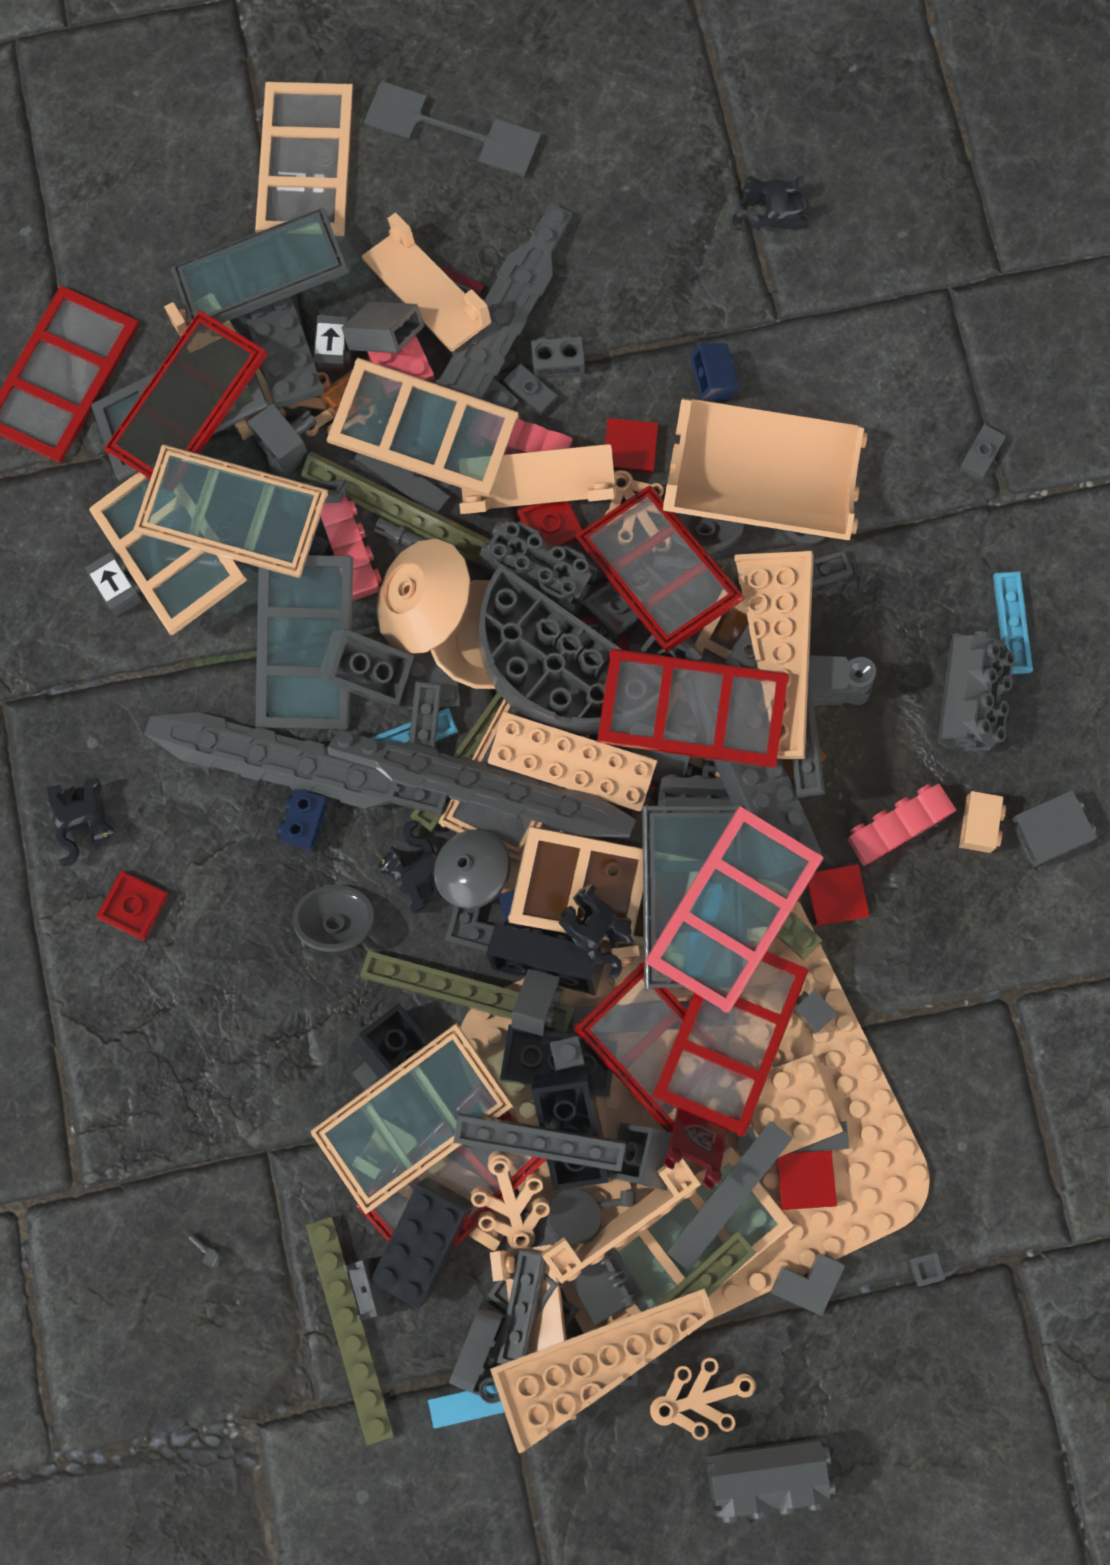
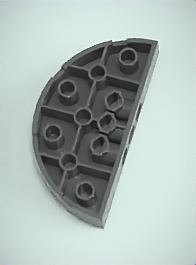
[478,565,672,735]

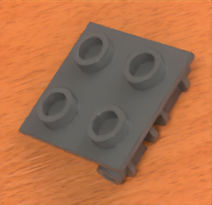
[570,1247,643,1325]

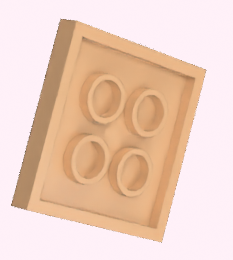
[735,1054,843,1157]

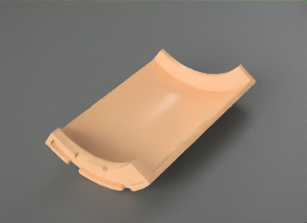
[663,397,868,540]

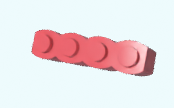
[466,411,573,455]
[321,494,383,601]
[847,783,956,866]

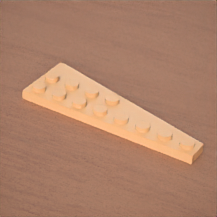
[735,551,814,759]
[490,1288,715,1453]

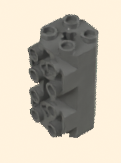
[479,521,597,615]
[937,631,1015,752]
[706,1438,836,1523]

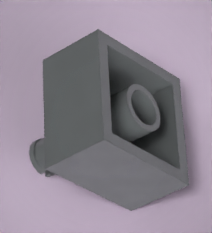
[248,403,317,478]
[609,1123,672,1191]

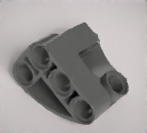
[449,1301,577,1404]

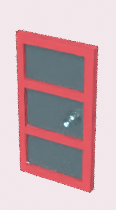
[644,806,824,1013]

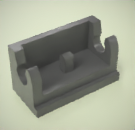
[343,1257,388,1321]

